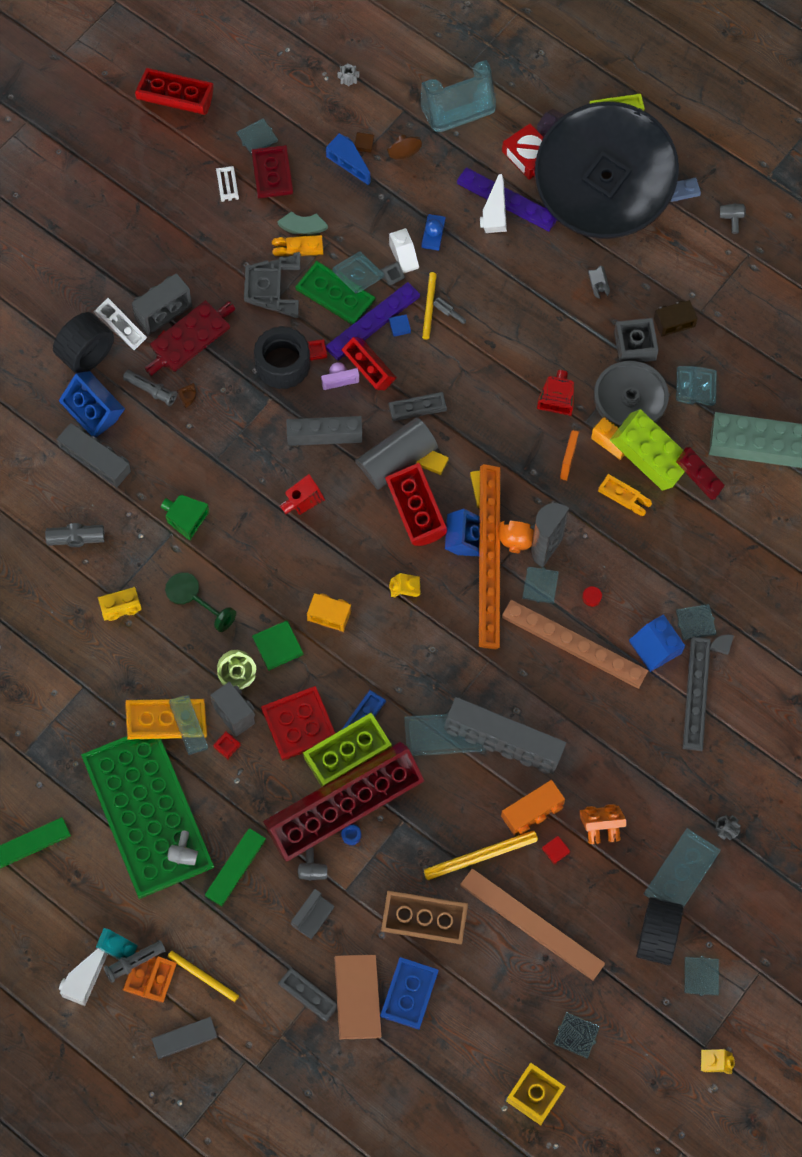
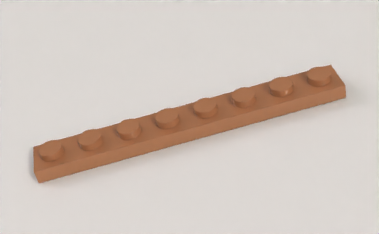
[502,600,648,689]

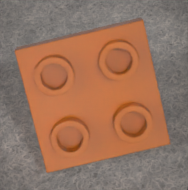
[580,804,626,844]

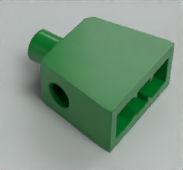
[161,495,209,540]

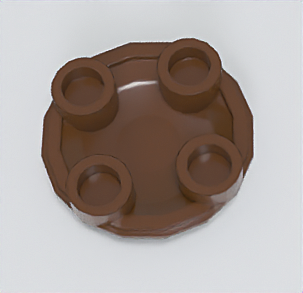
[387,135,422,160]

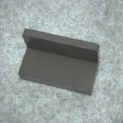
[291,889,334,939]

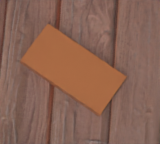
[334,955,382,1040]

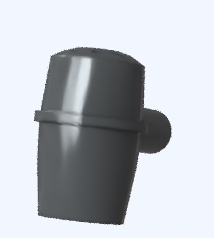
[720,203,746,234]
[298,847,327,881]

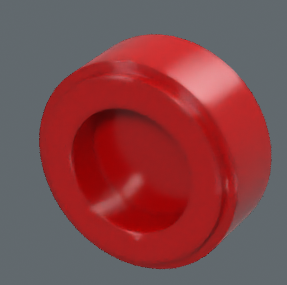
[582,586,602,607]

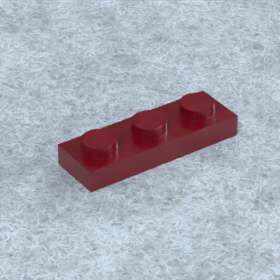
[676,447,725,500]

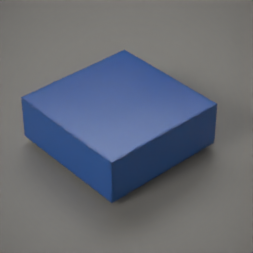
[389,314,411,337]

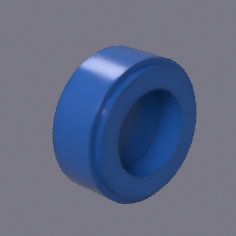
[341,824,361,845]

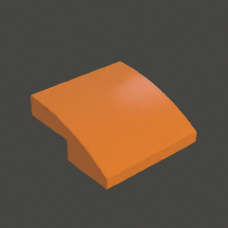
[122,950,177,1003]

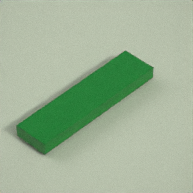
[0,817,71,869]
[205,828,266,907]

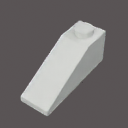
[480,174,507,233]
[93,298,147,350]
[59,949,108,1006]

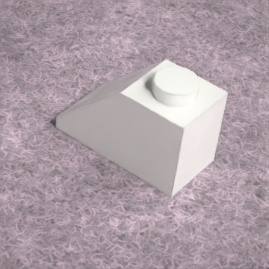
[389,228,419,274]

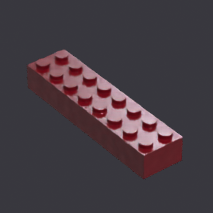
[263,741,424,862]

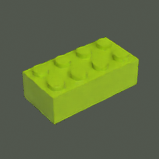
[610,409,685,491]
[303,713,392,787]

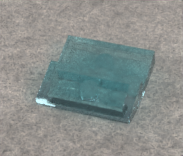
[676,366,717,406]

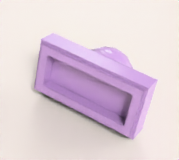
[321,362,359,390]

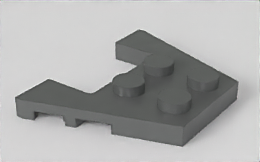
[244,252,301,318]

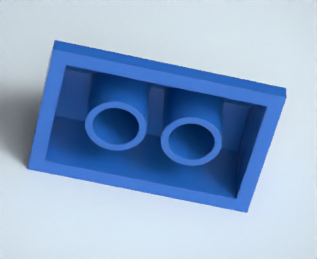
[59,371,125,437]

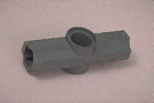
[45,523,105,547]

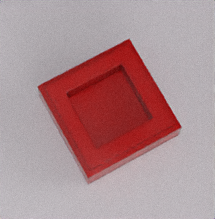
[308,339,327,361]
[213,731,241,759]
[542,836,570,864]

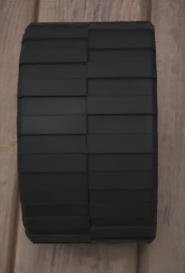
[53,312,114,373]
[254,326,310,389]
[636,897,684,965]

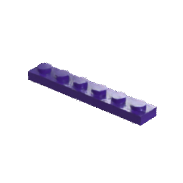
[457,167,557,232]
[326,282,420,361]

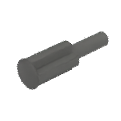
[433,296,466,324]

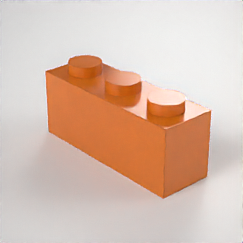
[501,780,565,836]

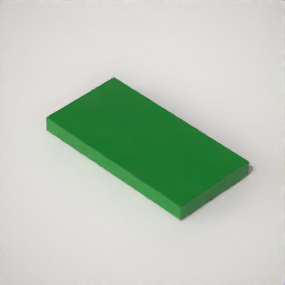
[295,261,376,325]

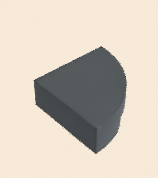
[710,635,734,655]

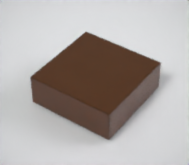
[354,132,374,153]

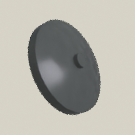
[594,361,669,428]

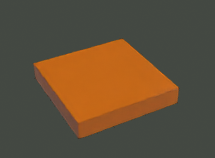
[560,430,579,481]

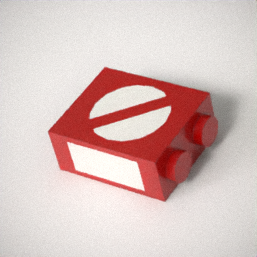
[502,123,544,180]

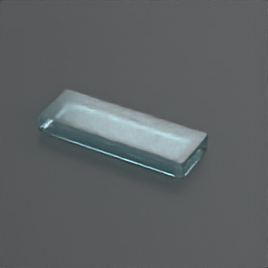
[169,695,208,755]

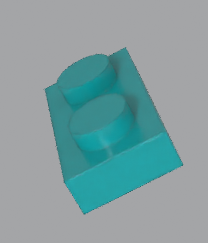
[96,928,138,960]

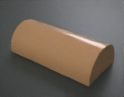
[381,891,468,945]

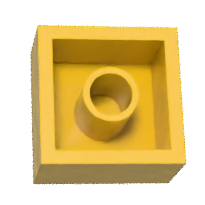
[506,1063,566,1125]

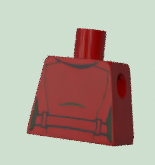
[537,370,574,416]
[279,474,325,515]

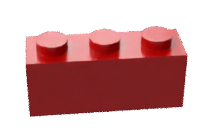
[341,337,397,391]

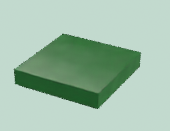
[252,620,304,671]

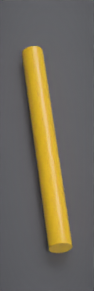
[422,272,437,340]
[167,951,239,1002]

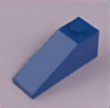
[326,133,370,185]

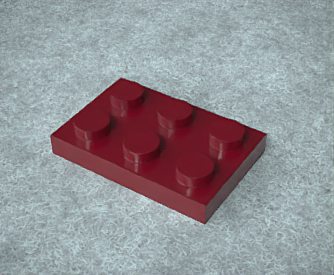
[251,145,293,198]

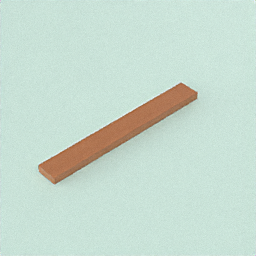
[460,869,605,981]

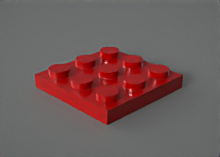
[261,686,335,761]

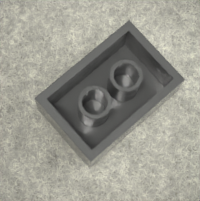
[132,273,192,336]

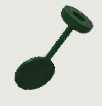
[165,573,236,632]

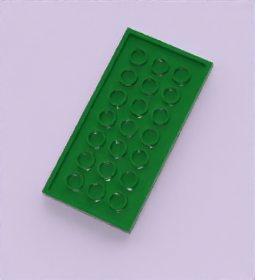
[81,736,214,899]

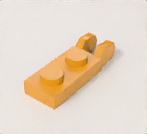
[272,235,323,257]
[598,474,652,516]

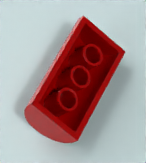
[135,68,213,115]
[385,463,447,546]

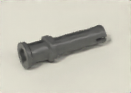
[123,369,177,407]
[103,940,166,983]

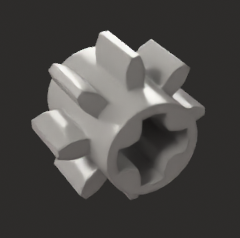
[338,63,359,86]

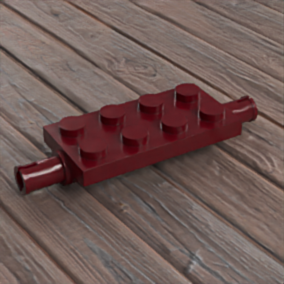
[144,300,235,376]

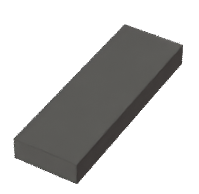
[389,392,447,421]
[278,967,338,1023]
[151,1017,218,1059]

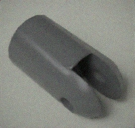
[588,266,610,299]

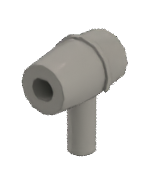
[167,831,198,866]

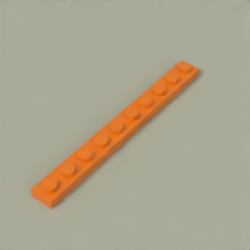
[479,464,500,650]

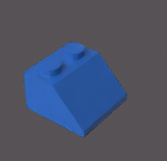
[445,509,480,557]
[629,614,685,672]

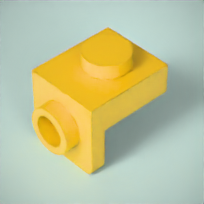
[389,573,421,597]
[701,1049,735,1074]

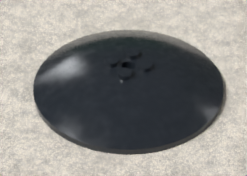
[535,102,679,239]

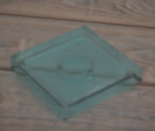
[333,251,384,294]

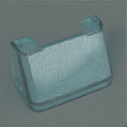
[421,60,496,132]

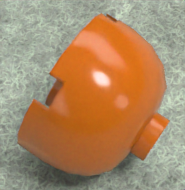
[499,521,534,553]

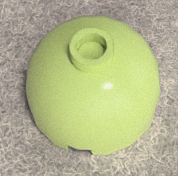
[217,650,256,689]

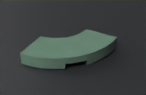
[277,212,328,236]

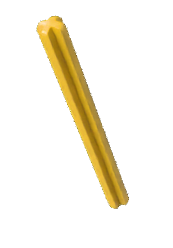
[424,831,538,880]

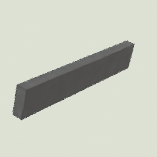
[682,637,711,751]

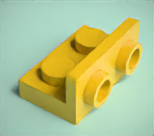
[98,587,142,621]

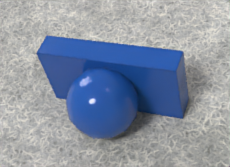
[422,214,446,251]

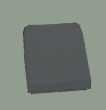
[379,261,405,286]

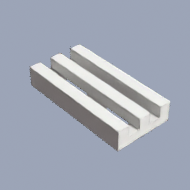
[216,166,239,202]

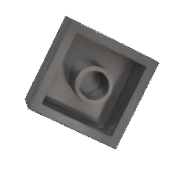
[614,318,659,362]
[210,681,255,737]

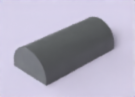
[355,417,438,490]
[531,503,569,568]

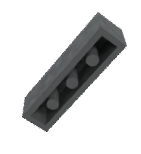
[286,416,362,446]
[56,423,131,488]

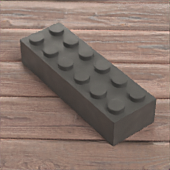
[444,697,567,774]

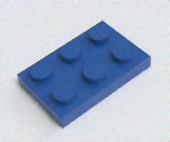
[380,957,439,1030]

